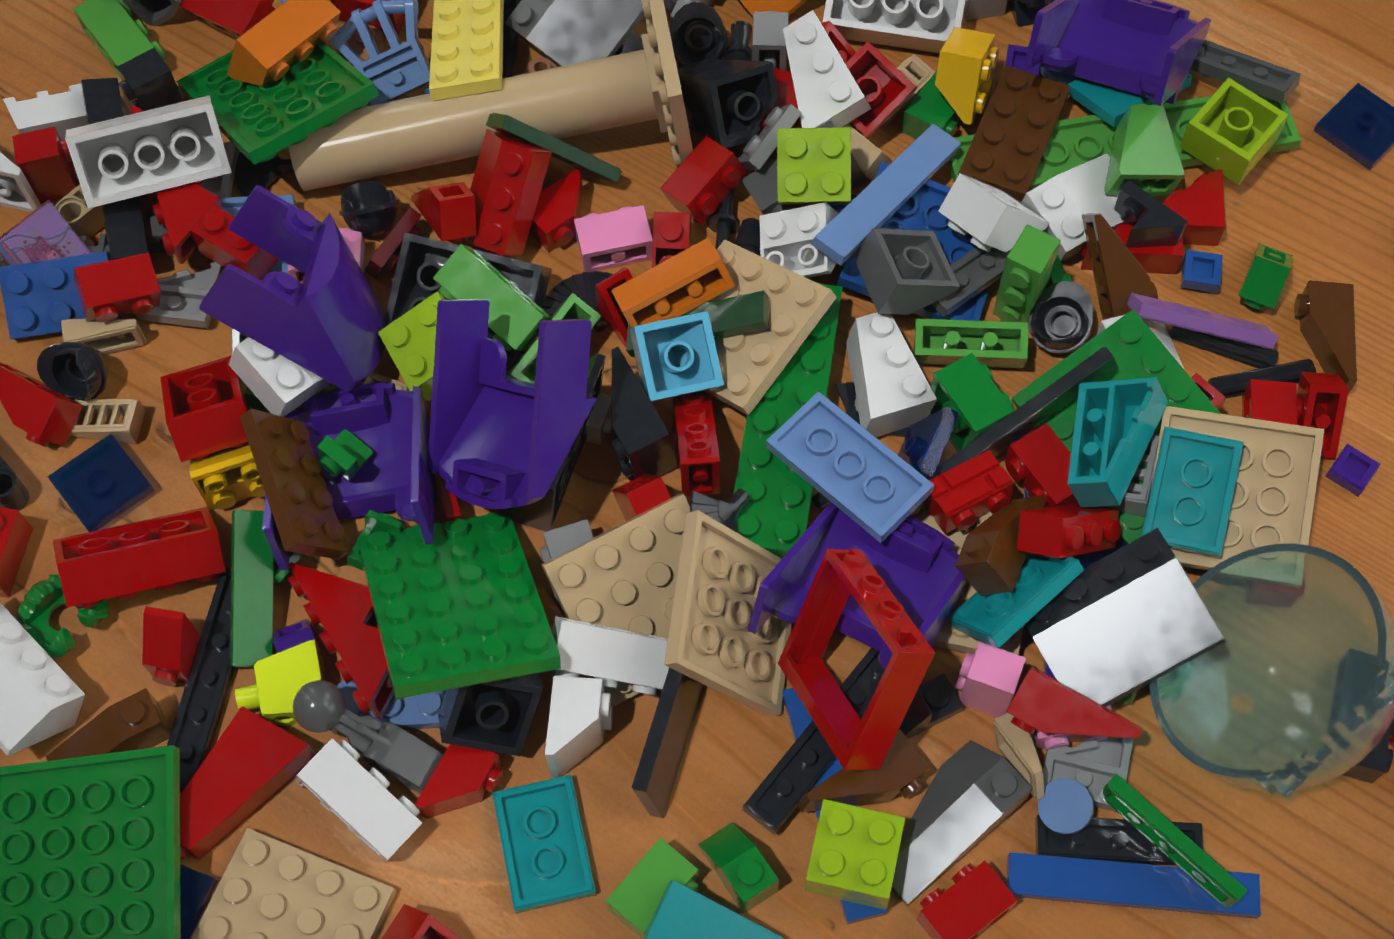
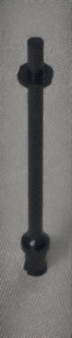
[709,21,752,250]

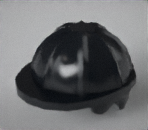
[670,2,728,66]
[339,181,400,237]
[1029,281,1093,353]
[37,342,108,401]

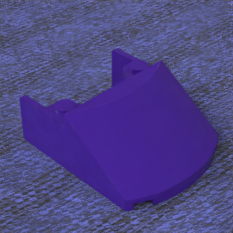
[1024,0,1211,106]
[199,186,386,392]
[428,299,597,509]
[262,383,438,570]
[748,502,967,669]

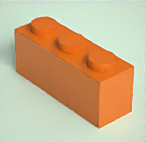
[611,237,735,328]

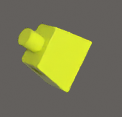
[235,639,327,726]

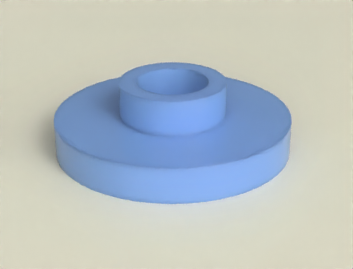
[1038,778,1094,835]

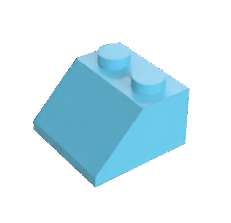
[630,311,724,402]

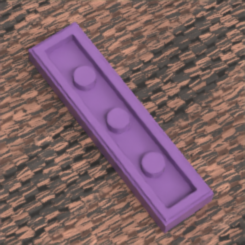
[1127,293,1278,349]

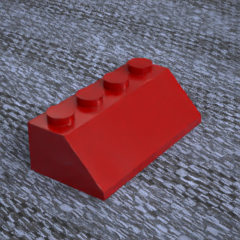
[53,506,226,609]

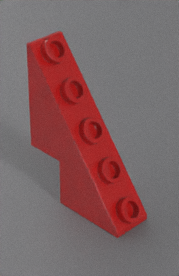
[131,105,223,264]
[1080,170,1226,274]
[673,390,720,496]
[288,562,394,720]

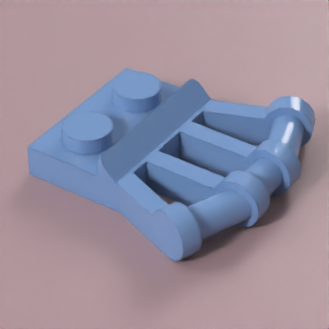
[329,0,430,105]

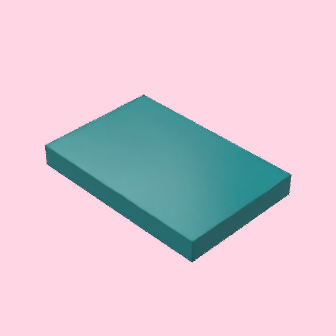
[1067,73,1192,127]
[1141,426,1244,558]
[948,552,1084,648]
[492,775,596,914]
[642,880,783,939]

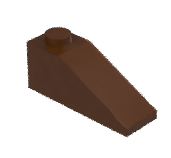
[1082,213,1158,320]
[1294,280,1357,394]
[955,495,1047,595]
[46,688,171,761]
[797,729,930,812]

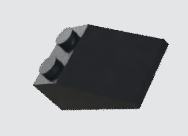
[611,346,678,479]

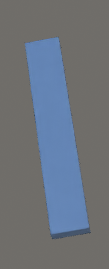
[812,124,961,266]

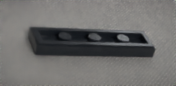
[1035,815,1203,866]

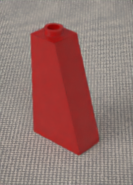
[180,706,315,860]

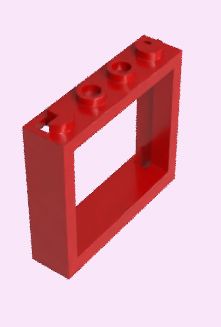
[778,548,935,770]

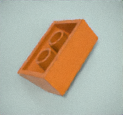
[227,0,341,86]

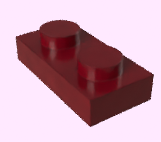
[364,206,422,279]

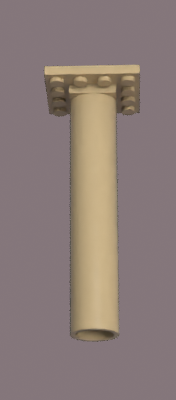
[288,0,693,191]

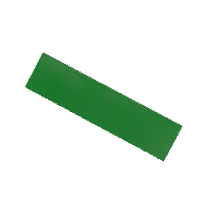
[230,510,273,667]
[1099,773,1248,908]

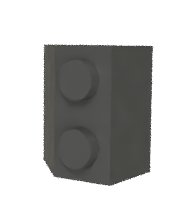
[853,228,960,315]

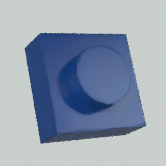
[1180,250,1223,293]

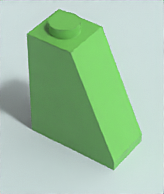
[1104,103,1185,196]

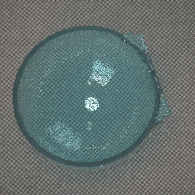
[1150,543,1394,798]

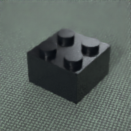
[438,673,543,756]

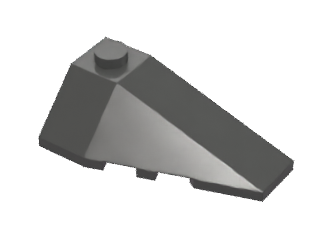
[891,740,1032,906]

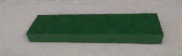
[486,113,622,183]
[626,290,769,357]

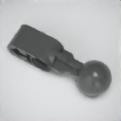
[292,680,444,794]

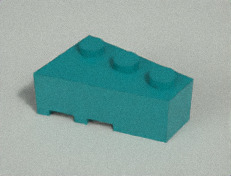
[1068,377,1168,507]

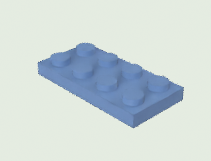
[766,392,934,543]

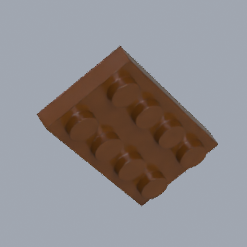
[958,65,1071,201]
[240,409,349,560]

